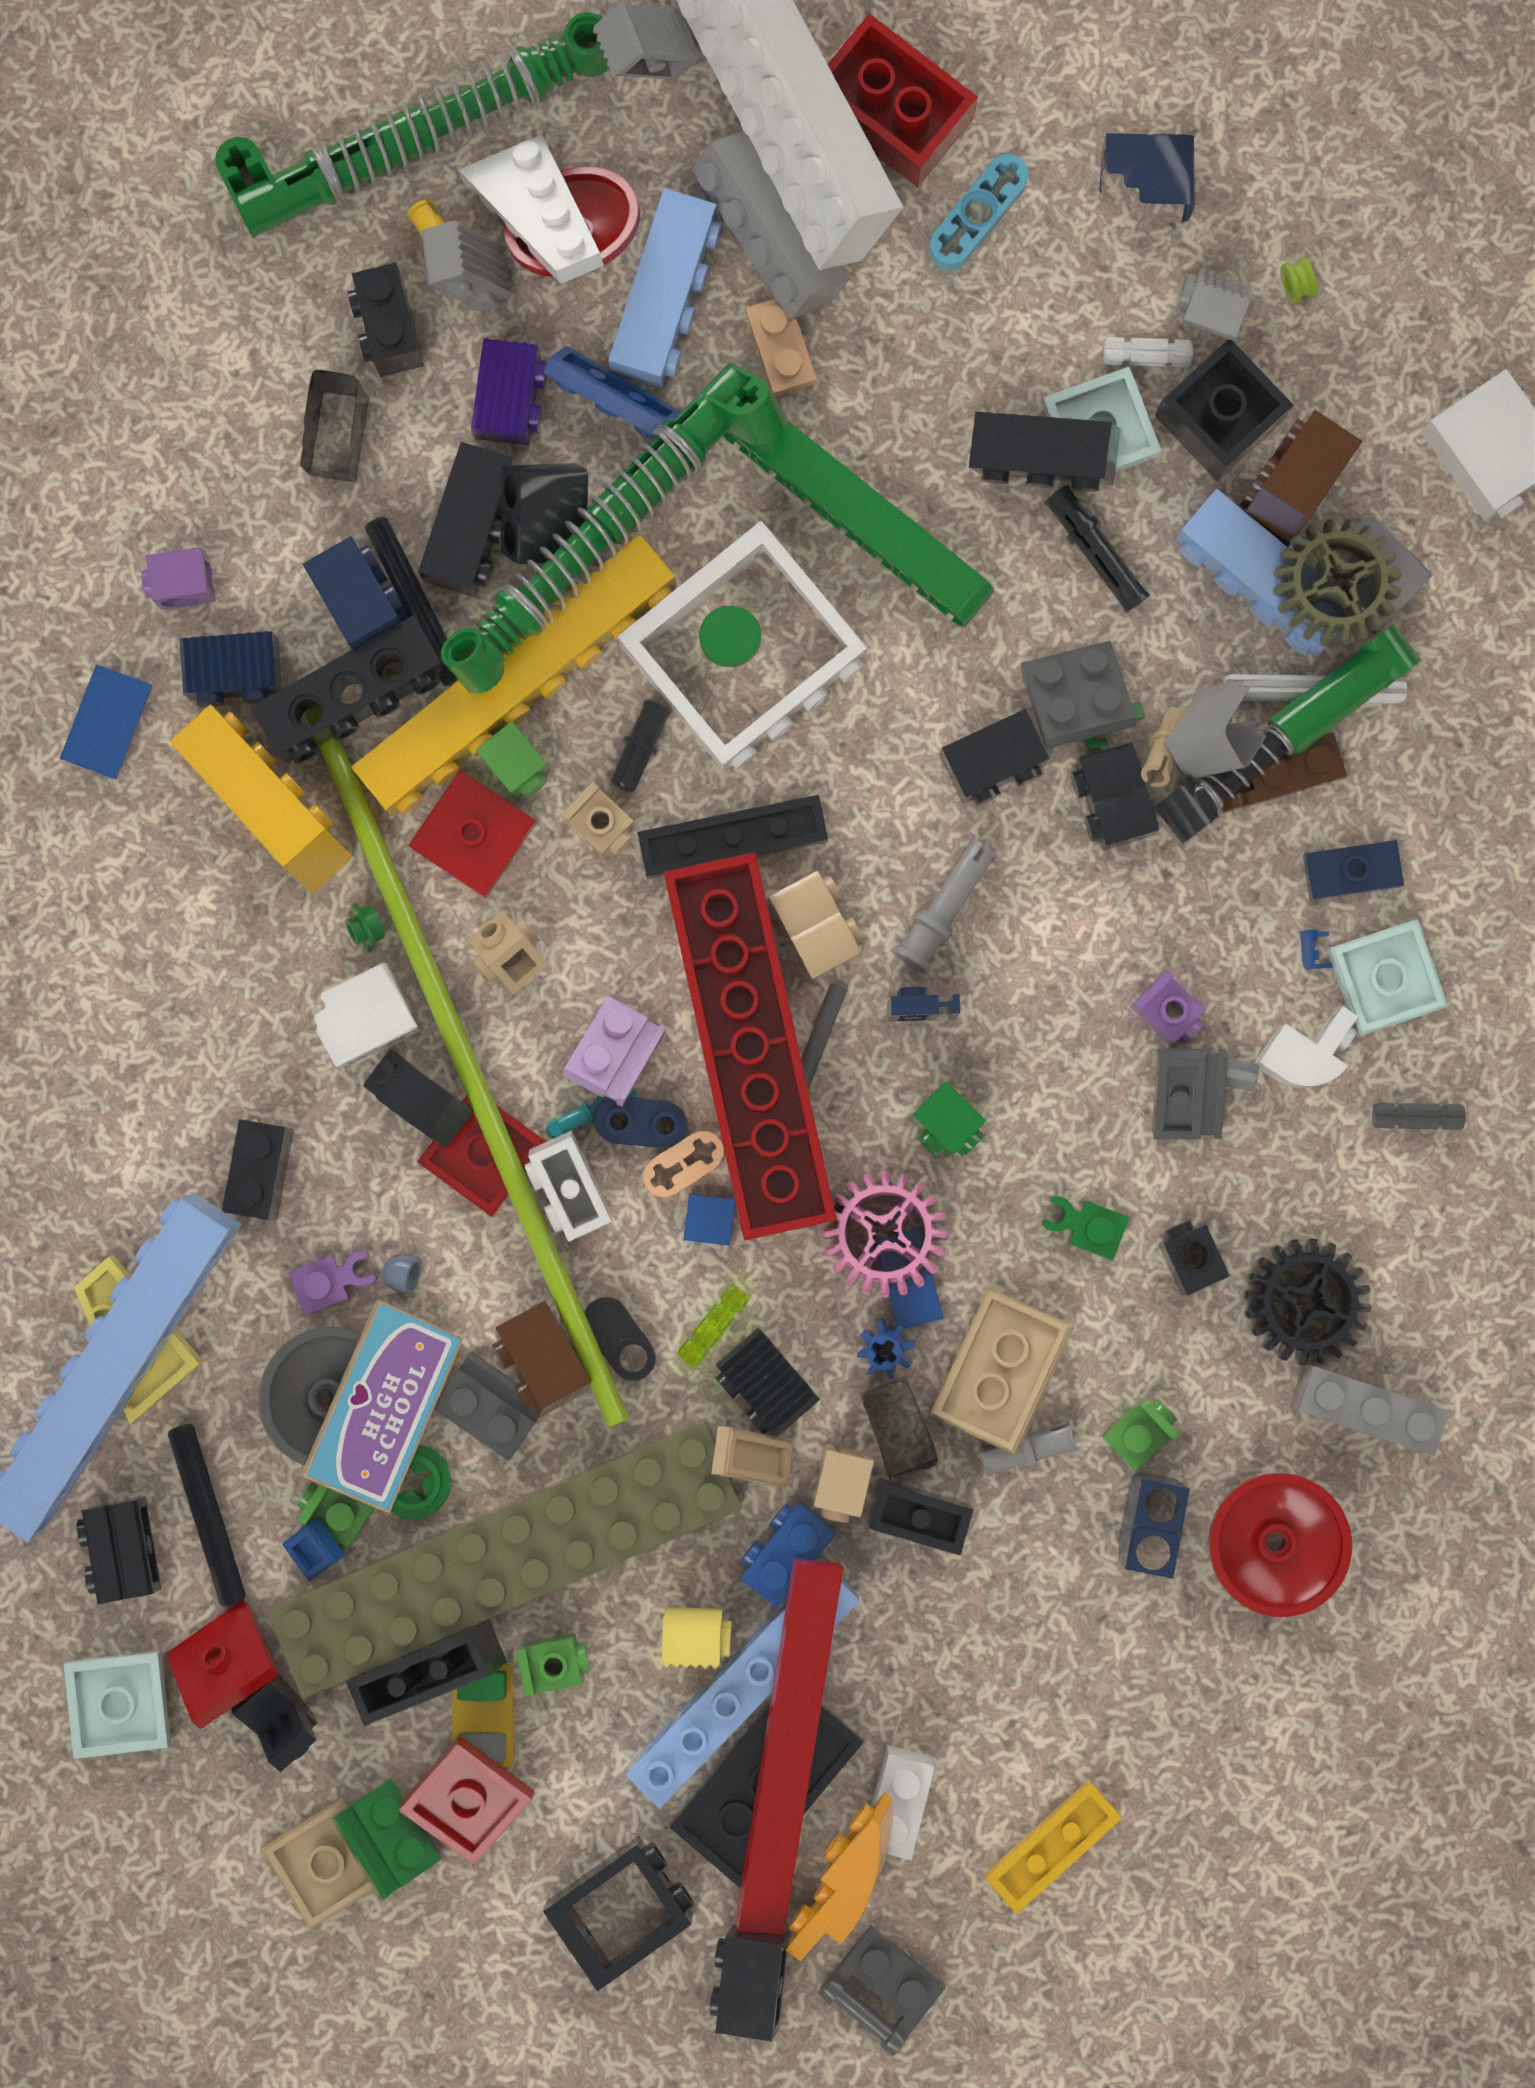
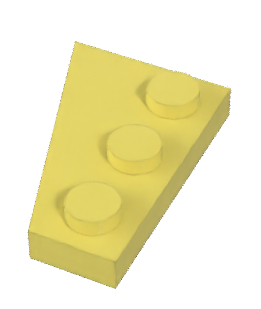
[74,1256,204,1425]

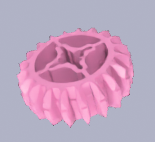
[822,1170,949,1298]

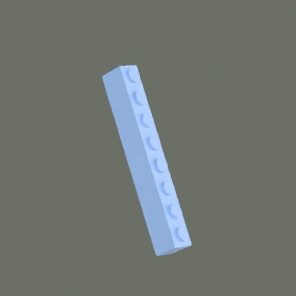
[0,1193,242,1543]

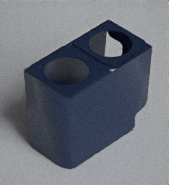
[1099,133,1195,222]
[1118,1473,1190,1579]

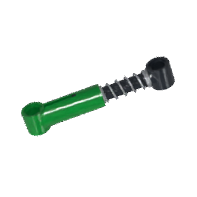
[1154,623,1422,844]

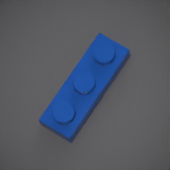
[543,346,681,439]

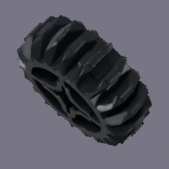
[1243,1238,1372,1365]

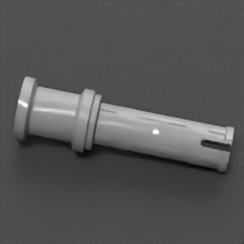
[892,839,997,974]

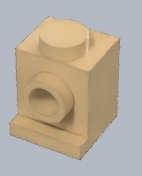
[561,781,635,859]

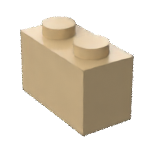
[813,1443,874,1523]

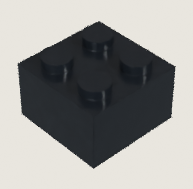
[1155,339,1293,482]

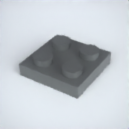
[1021,641,1136,749]

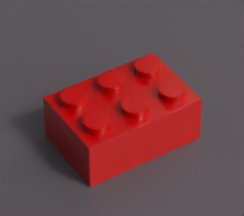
[827,13,978,188]

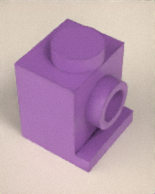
[1130,970,1206,1045]

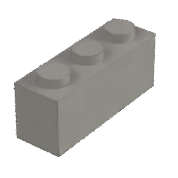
[1289,1364,1449,1456]

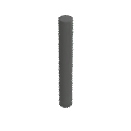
[801,983,847,1091]

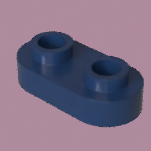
[593,1097,687,1148]

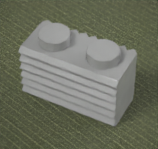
[593,1,700,80]
[422,220,512,310]
[1177,266,1252,341]

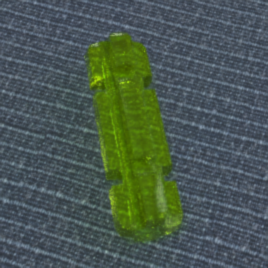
[677,1284,749,1367]

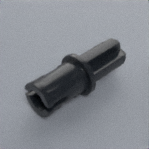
[610,700,671,793]

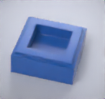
[683,1194,735,1246]
[282,1517,345,1582]

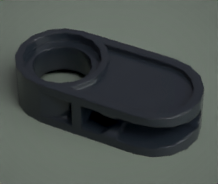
[585,1297,656,1381]

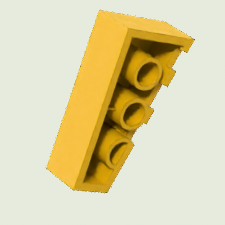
[169,704,353,894]

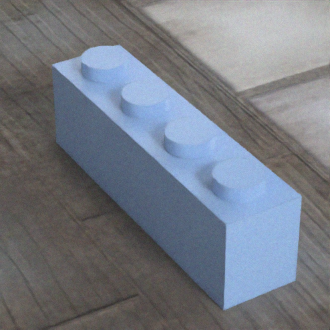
[608,188,723,389]
[1175,489,1359,658]

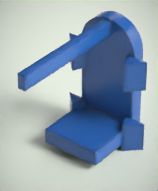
[1300,929,1333,970]

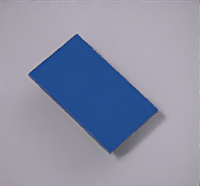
[59,664,153,780]

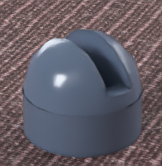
[382,1255,421,1294]

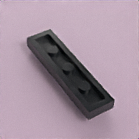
[637,795,828,879]

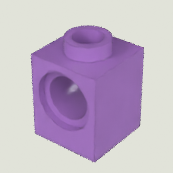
[141,547,216,610]

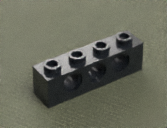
[251,615,448,764]

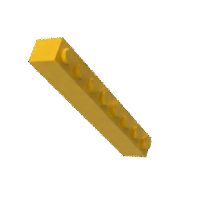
[351,534,676,816]

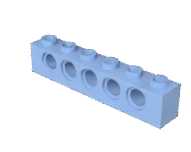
[626,1579,860,1809]

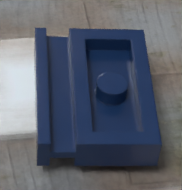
[887,987,960,1022]

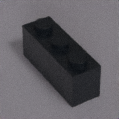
[969,411,1121,492]
[418,441,516,598]
[346,1619,507,1726]

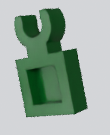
[1041,1196,1130,1261]

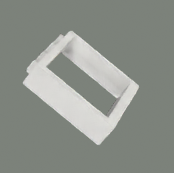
[617,521,867,772]

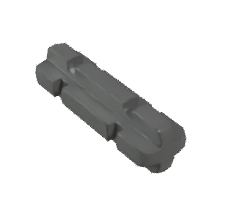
[1372,1103,1466,1130]

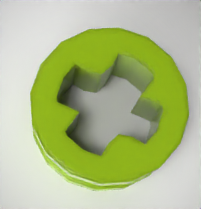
[1280,257,1318,305]

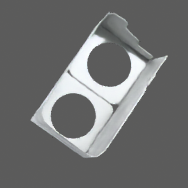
[314,963,420,1072]

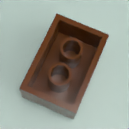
[1240,410,1363,548]

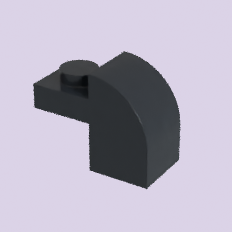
[362,1048,474,1148]
[231,1675,318,1772]

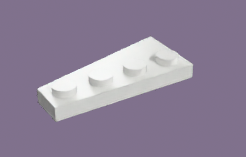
[458,135,604,284]

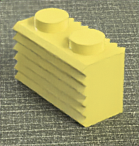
[662,1607,732,1669]

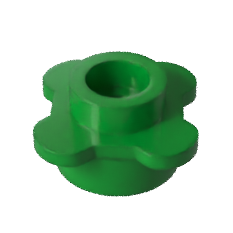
[345,903,385,952]

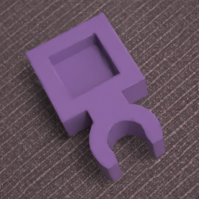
[288,1251,378,1316]

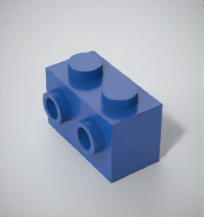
[739,1499,837,1609]

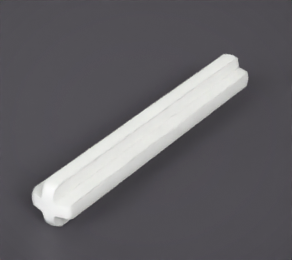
[1223,674,1407,703]

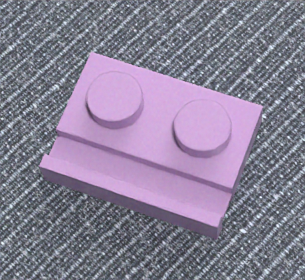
[562,996,667,1107]

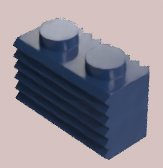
[179,631,282,707]

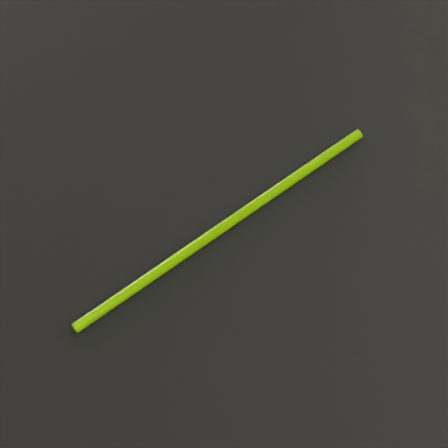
[304,707,629,1428]

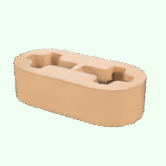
[643,1131,724,1198]

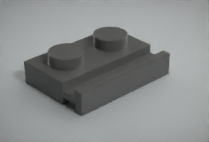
[1152,1049,1228,1139]
[434,1351,539,1461]

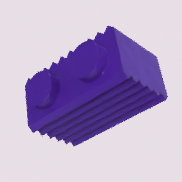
[471,338,548,446]

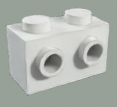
[524,1130,612,1242]

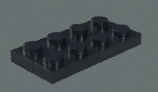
[669,1704,864,1888]

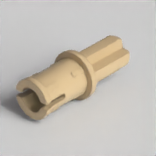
[1141,706,1187,787]

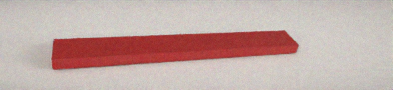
[735,1559,844,1935]

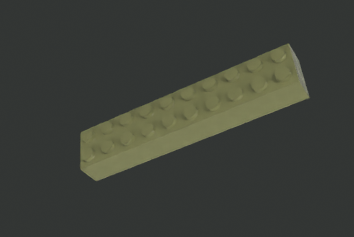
[266,1418,743,1700]

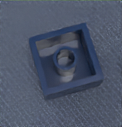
[302,536,409,649]

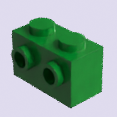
[908,1081,986,1157]

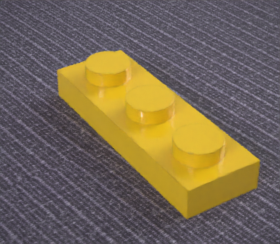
[984,1779,1123,1914]

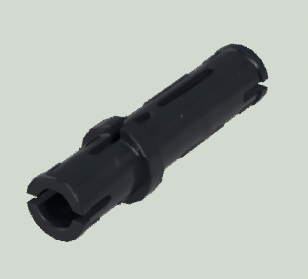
[1044,484,1150,613]

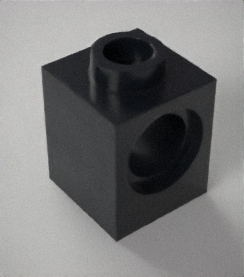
[1158,1220,1230,1296]

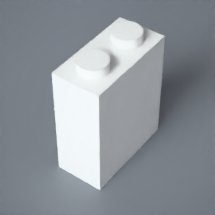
[1421,369,1535,521]

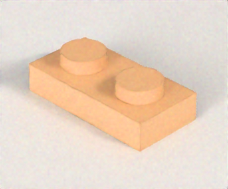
[745,298,817,397]

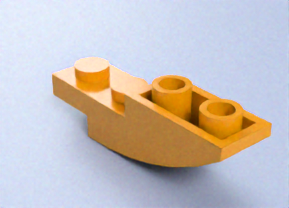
[785,1792,893,1962]

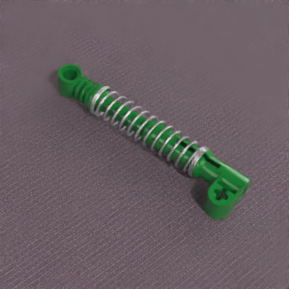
[215,12,610,238]
[441,363,788,694]

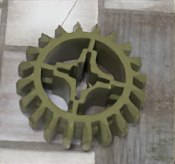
[1273,519,1402,647]

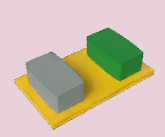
[452,1663,513,1767]

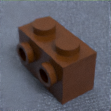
[491,1301,591,1418]

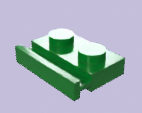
[331,1778,441,1900]

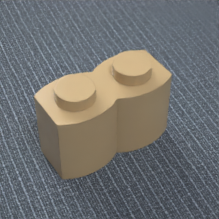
[768,871,865,981]

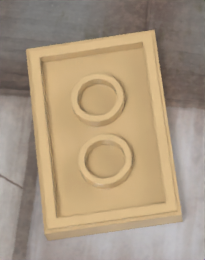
[930,1287,1075,1456]

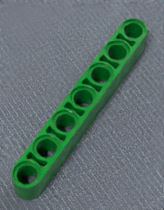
[723,421,994,628]

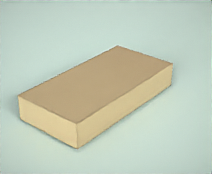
[711,1426,793,1488]

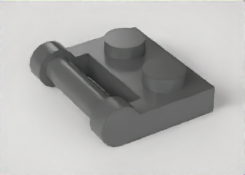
[818,1924,945,2056]

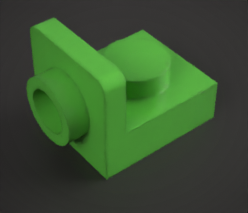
[1102,1398,1180,1472]
[297,1482,375,1549]

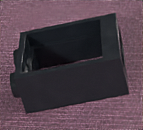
[543,1836,695,1992]

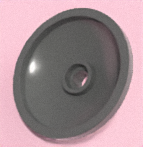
[258,1327,361,1466]

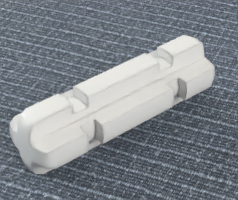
[1103,337,1194,367]

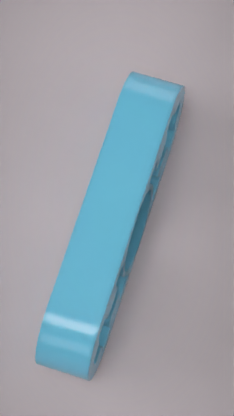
[929,154,1028,271]

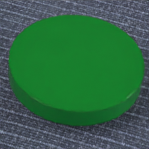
[699,606,761,667]

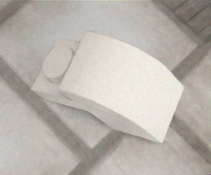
[1254,1006,1358,1088]

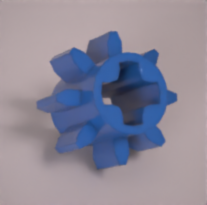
[857,1318,917,1379]

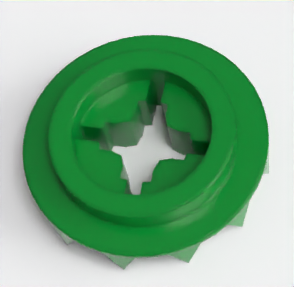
[390,1445,452,1520]

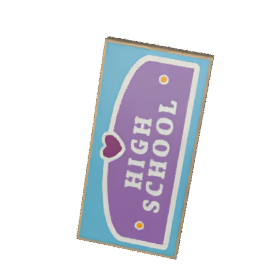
[300,1300,464,1513]

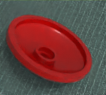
[504,167,640,277]
[1208,1473,1352,1617]

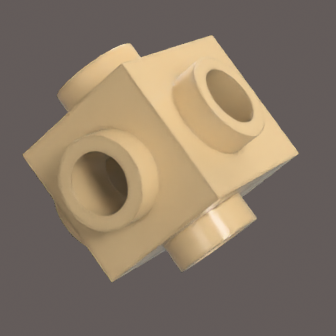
[467,911,549,995]

